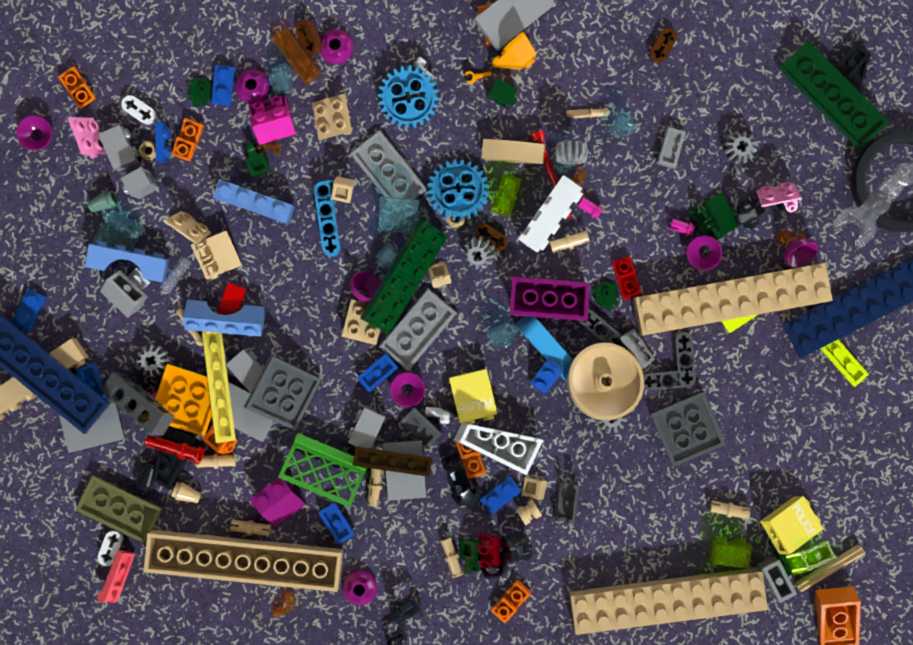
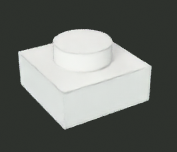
[127,268,151,290]

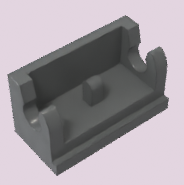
[400,406,442,448]
[553,481,579,524]

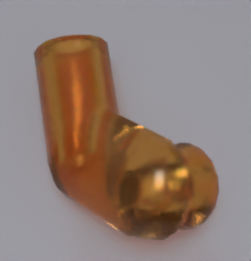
[256,142,282,155]
[571,170,587,199]
[777,230,806,246]
[272,592,296,618]

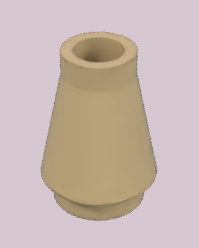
[171,482,201,504]

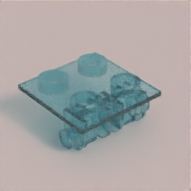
[379,197,419,233]
[93,209,145,261]

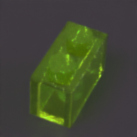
[491,174,521,218]
[707,535,752,568]
[786,540,836,575]

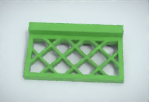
[278,433,367,507]

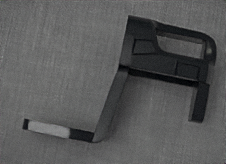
[734,200,783,229]
[441,453,480,509]
[480,535,532,579]
[386,596,424,645]

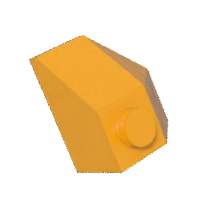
[492,32,536,70]

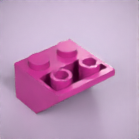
[249,95,296,145]

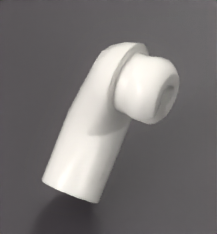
[413,57,436,83]
[425,407,451,424]

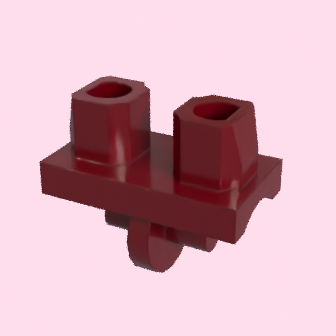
[478,532,501,569]

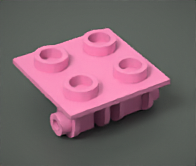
[68,117,107,159]
[756,182,801,212]

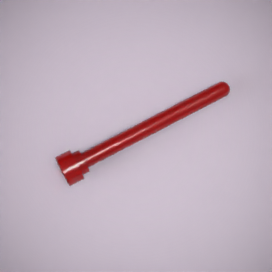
[529,130,572,219]

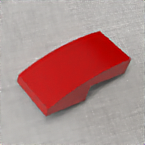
[611,256,642,301]
[217,282,247,315]

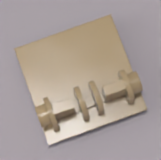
[312,94,353,140]
[164,211,212,244]
[191,230,242,280]
[341,299,380,345]

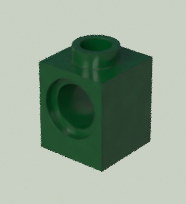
[488,78,519,109]

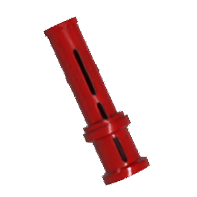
[145,435,204,465]

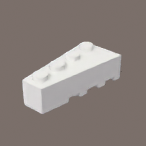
[518,175,583,253]
[454,422,543,475]

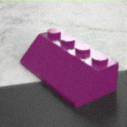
[510,277,590,321]

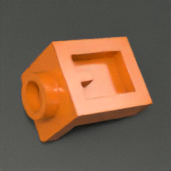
[202,425,238,455]

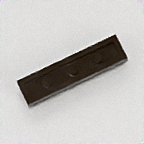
[352,446,432,477]

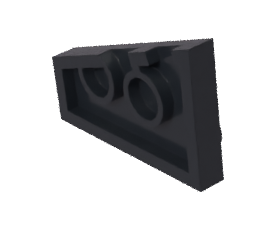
[153,426,199,490]

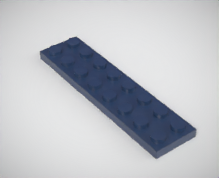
[782,258,913,358]
[0,314,111,434]

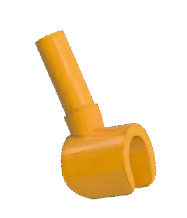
[464,71,491,84]

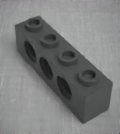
[101,372,175,436]

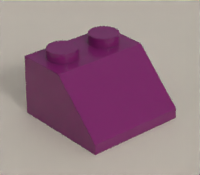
[249,478,306,527]

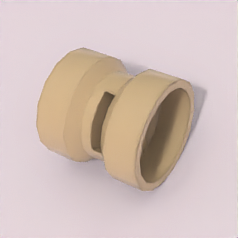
[516,499,542,525]

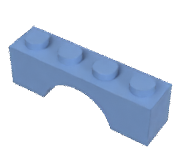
[213,179,295,225]
[85,240,170,282]
[183,300,265,337]

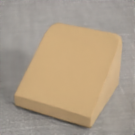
[331,177,355,203]
[428,261,452,288]
[521,476,547,500]

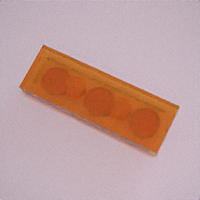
[271,27,321,86]

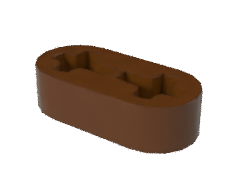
[296,19,322,55]
[649,28,677,64]
[475,223,508,251]

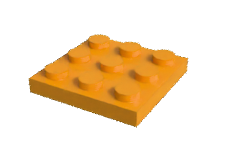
[155,364,212,437]

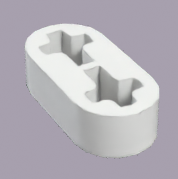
[122,95,156,125]
[98,530,124,566]

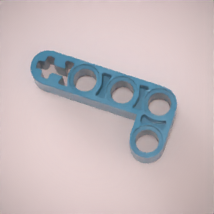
[314,180,341,257]
[514,316,573,382]

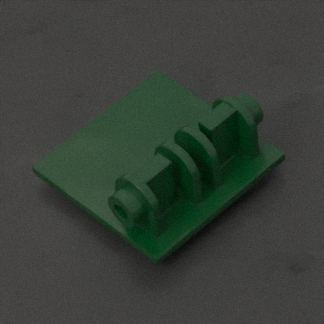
[689,192,741,240]

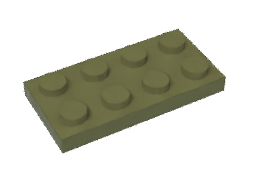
[75,475,163,544]

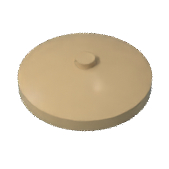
[567,343,644,421]

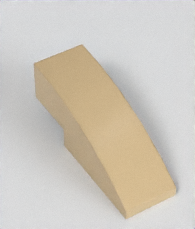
[481,139,545,164]

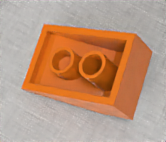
[815,586,861,645]

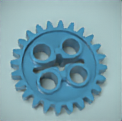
[377,65,440,129]
[427,159,489,221]

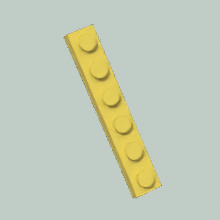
[202,331,235,443]

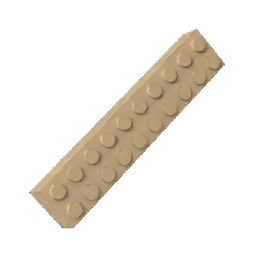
[632,263,833,336]
[144,530,343,592]
[569,567,768,635]

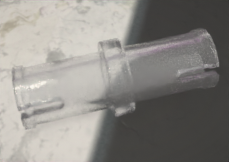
[160,256,192,294]

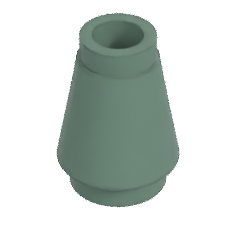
[88,190,119,212]

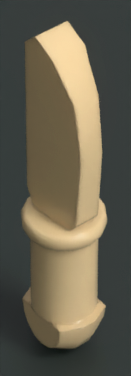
[566,108,610,118]
[176,308,203,346]

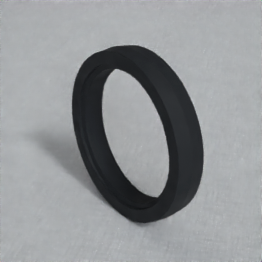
[851,131,913,232]

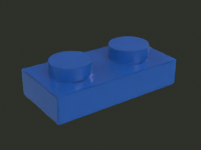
[211,65,235,106]
[155,122,171,163]
[12,289,47,332]
[357,353,399,392]
[530,358,565,394]
[76,363,107,400]
[480,476,522,515]
[318,501,355,545]

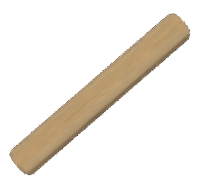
[795,545,864,592]

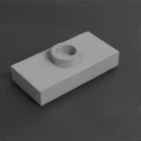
[656,126,686,169]
[620,328,655,369]

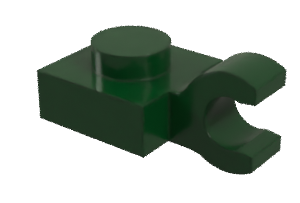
[245,142,271,178]
[460,539,480,574]

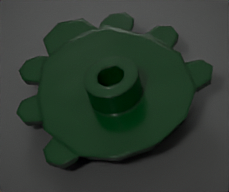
[187,78,213,107]
[592,282,620,311]

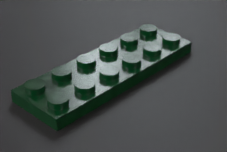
[779,40,890,150]
[360,218,448,335]

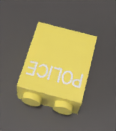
[449,369,497,424]
[760,496,823,554]

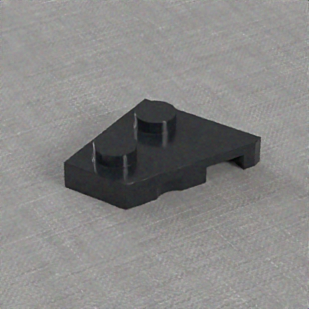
[835,42,871,93]

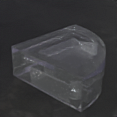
[440,285,455,305]

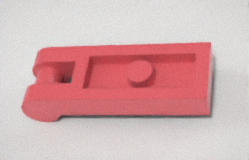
[97,550,135,603]

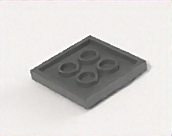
[244,355,322,431]
[650,391,726,467]

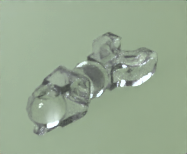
[831,162,913,250]

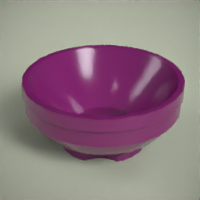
[320,29,353,64]
[235,69,270,104]
[16,115,53,151]
[687,235,722,270]
[784,238,818,268]
[350,271,381,303]
[390,372,425,407]
[343,570,377,605]

